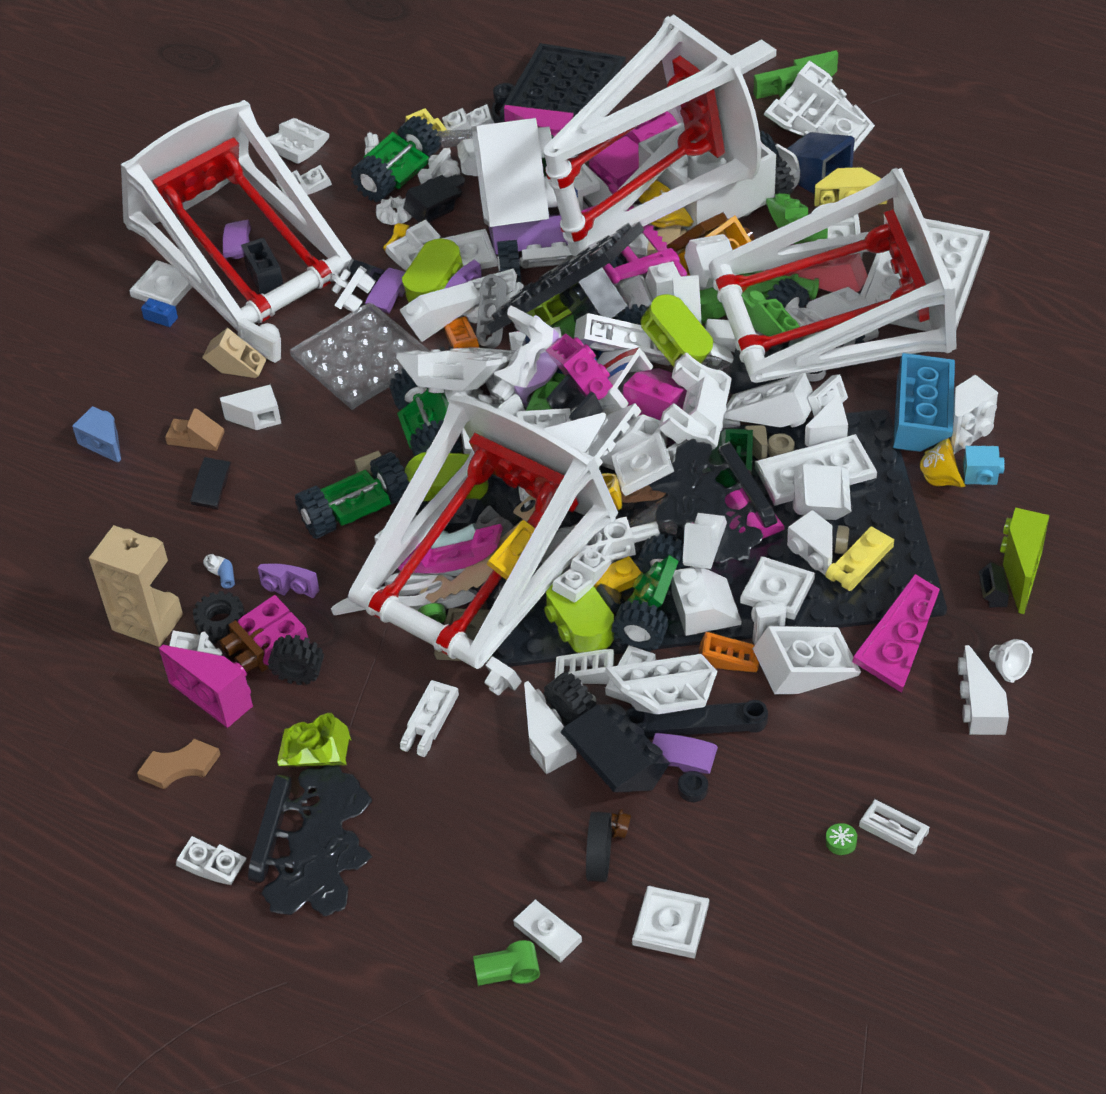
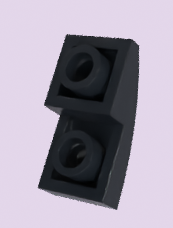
[190,457,231,510]

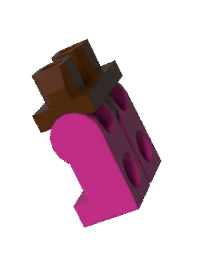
[220,595,310,672]

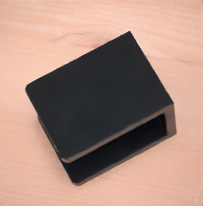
[546,374,603,421]

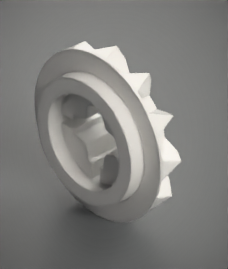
[376,195,412,225]

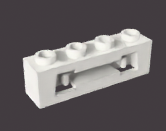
[574,313,671,366]

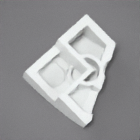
[385,220,440,271]

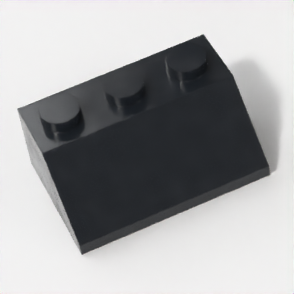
[560,704,670,792]

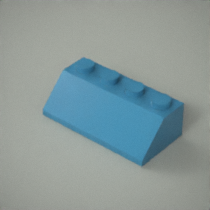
[893,353,955,452]

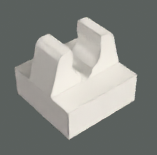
[484,656,522,696]

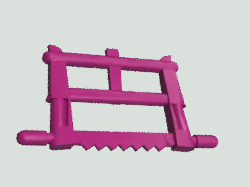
[560,183,687,284]

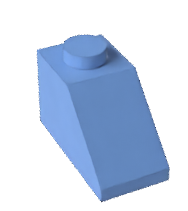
[72,406,121,463]

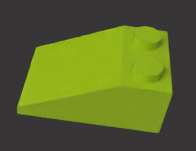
[1000,508,1049,614]

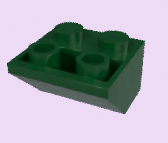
[702,429,753,490]

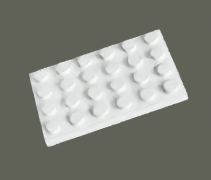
[860,218,990,331]

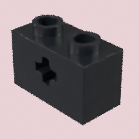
[241,238,283,294]

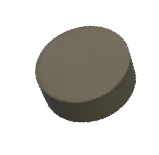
[767,434,794,457]
[835,525,849,554]

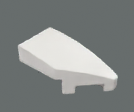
[169,631,222,656]

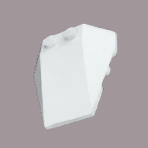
[764,61,875,151]
[396,347,516,395]

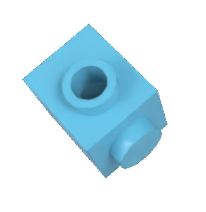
[963,446,1004,485]

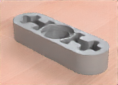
[476,274,507,349]

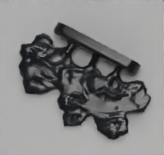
[649,439,777,563]
[248,765,373,916]

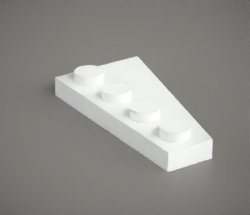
[586,403,641,468]

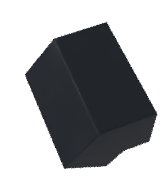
[979,562,1009,608]

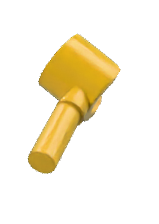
[383,223,409,250]

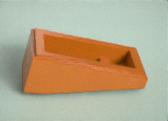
[443,316,479,348]
[698,632,759,672]

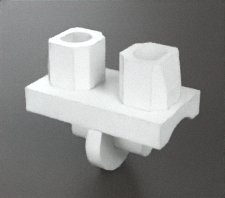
[418,148,460,184]
[331,266,375,313]

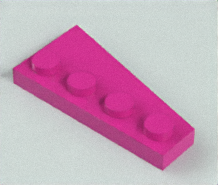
[852,574,940,693]

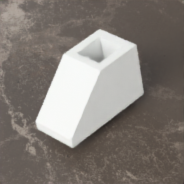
[220,385,281,430]
[787,510,832,575]

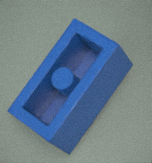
[141,298,178,327]

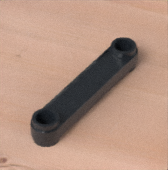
[626,700,768,737]

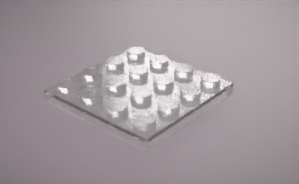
[290,302,431,410]

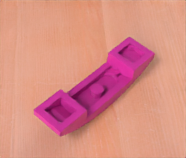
[398,524,503,573]

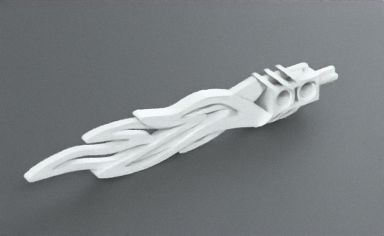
[331,517,660,615]

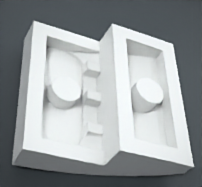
[267,118,329,164]

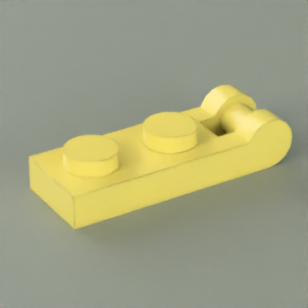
[825,527,894,591]

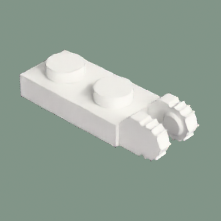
[400,680,459,757]

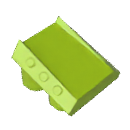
[277,713,351,766]

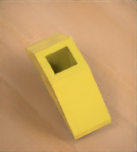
[814,167,887,207]

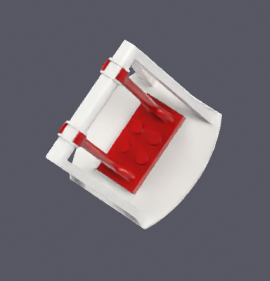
[543,15,761,256]
[121,100,352,331]
[709,168,957,383]
[348,393,618,669]

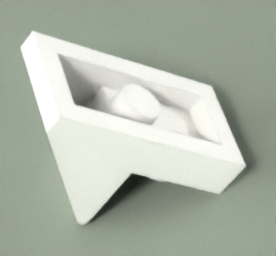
[683,513,727,569]

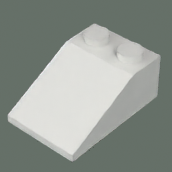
[723,372,813,427]
[752,626,861,694]

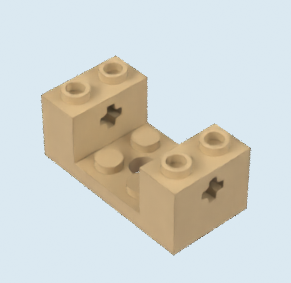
[89,525,183,647]

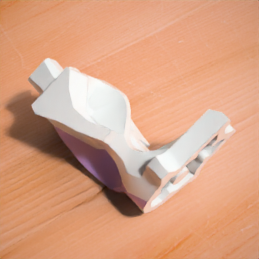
[491,306,561,408]

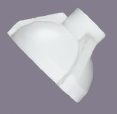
[989,639,1033,683]

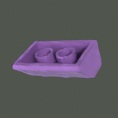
[489,214,568,254]

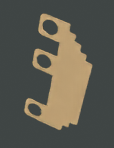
[420,496,536,603]

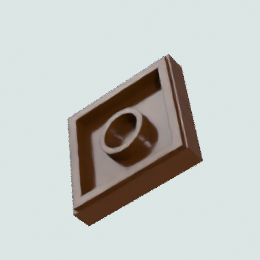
[667,212,728,252]

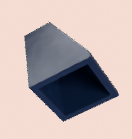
[778,132,855,195]

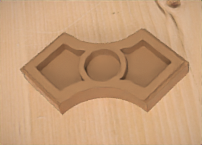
[137,739,221,789]

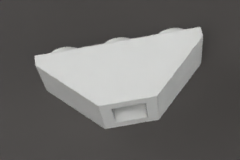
[806,287,879,342]

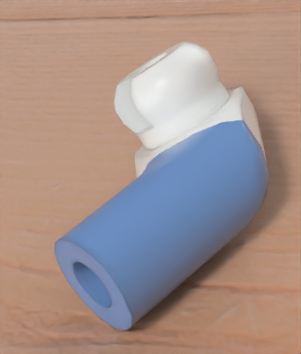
[203,554,235,589]

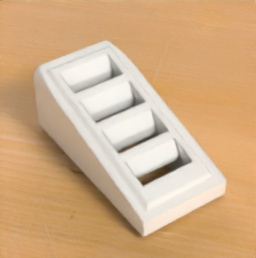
[555,649,614,684]

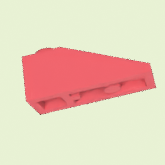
[786,253,868,292]

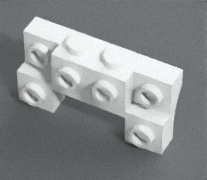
[659,353,732,450]

